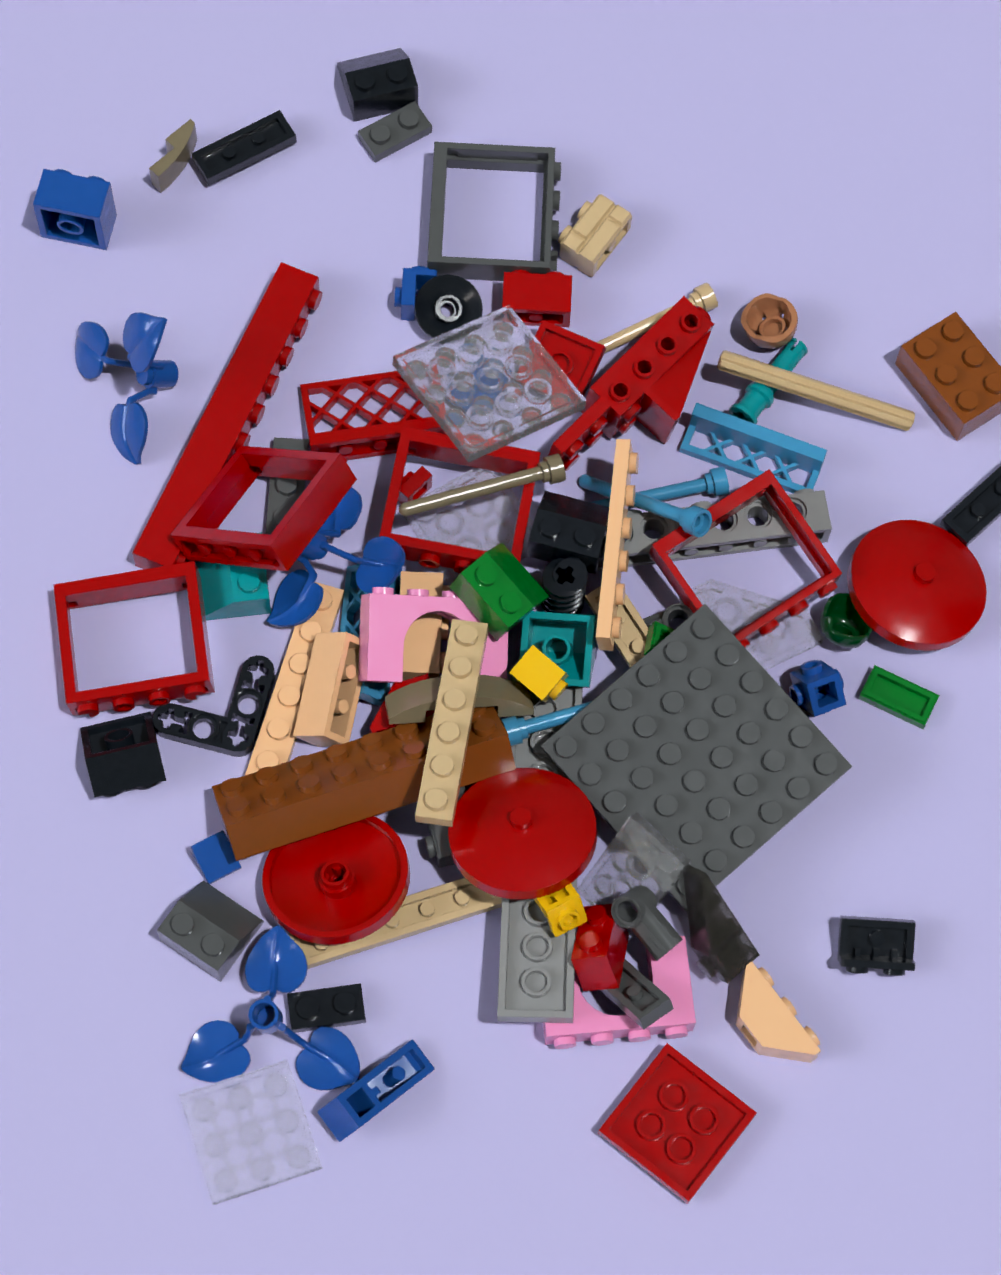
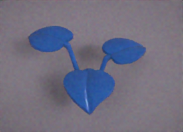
[75,312,178,464]
[266,487,405,627]
[181,925,360,1091]

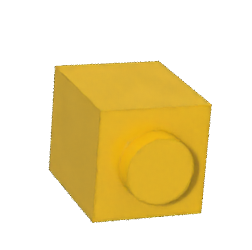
[509,645,569,703]

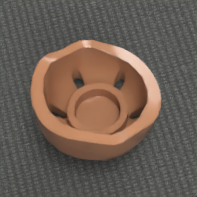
[741,293,798,349]

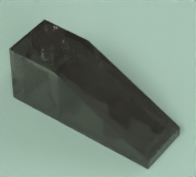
[683,864,759,984]

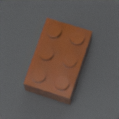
[895,311,1001,441]

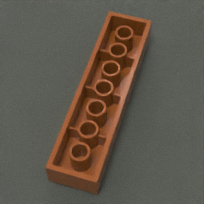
[212,706,516,861]

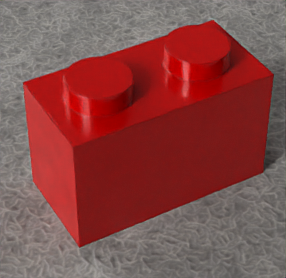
[501,270,572,328]
[571,904,629,991]

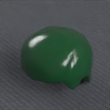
[820,593,873,648]

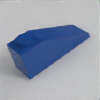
[317,1039,435,1142]

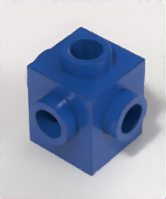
[789,660,847,717]

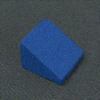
[191,830,242,884]

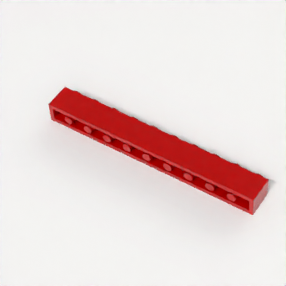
[132,262,323,569]

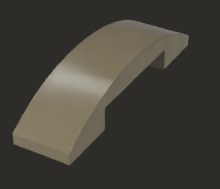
[385,675,534,725]

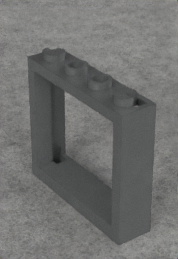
[427,142,561,281]

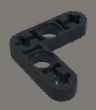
[152,655,275,757]

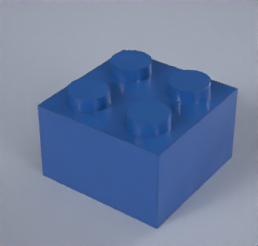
[33,169,117,250]

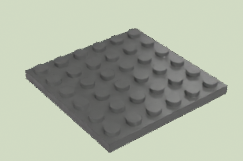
[541,604,852,913]

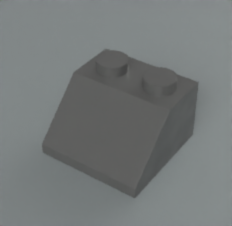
[157,880,264,982]

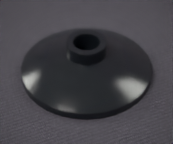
[414,274,483,343]

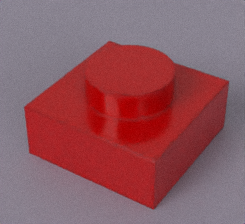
[398,466,432,504]

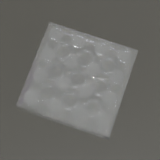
[392,305,587,463]

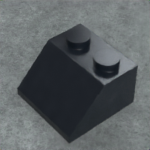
[337,48,418,122]
[527,491,609,574]
[80,711,166,797]

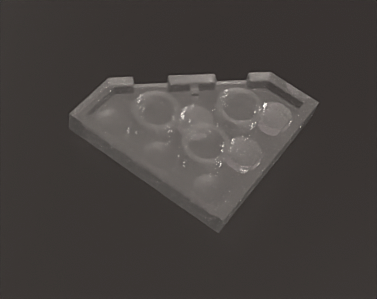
[679,579,824,670]

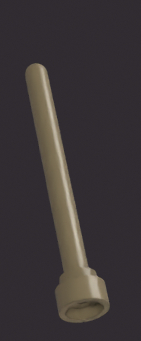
[399,453,566,517]

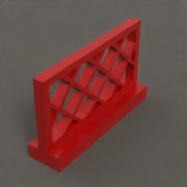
[300,365,449,460]

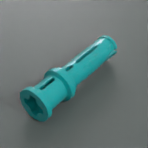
[729,338,808,424]

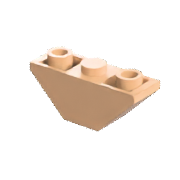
[736,961,821,1063]

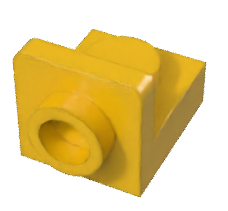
[534,883,587,937]

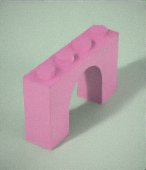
[358,587,508,683]
[543,936,696,1049]

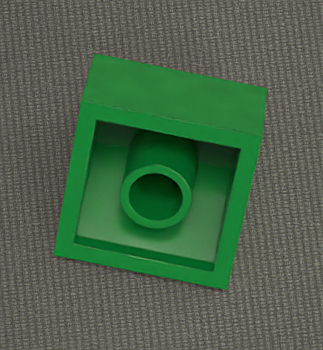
[449,543,549,641]

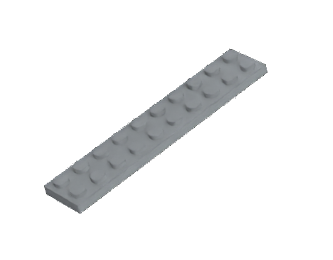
[497,676,583,1023]

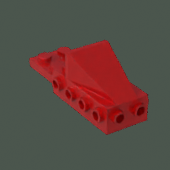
[548,296,714,471]

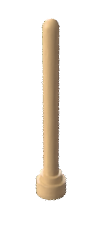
[597,283,718,354]

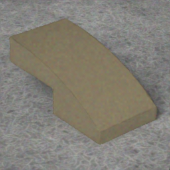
[149,119,197,193]

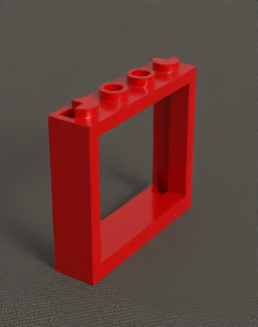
[379,426,541,574]
[170,446,357,572]
[649,469,843,648]
[53,561,215,717]

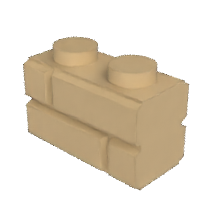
[558,194,632,277]

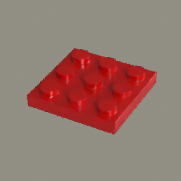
[598,1043,757,1204]

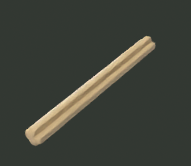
[717,350,915,431]

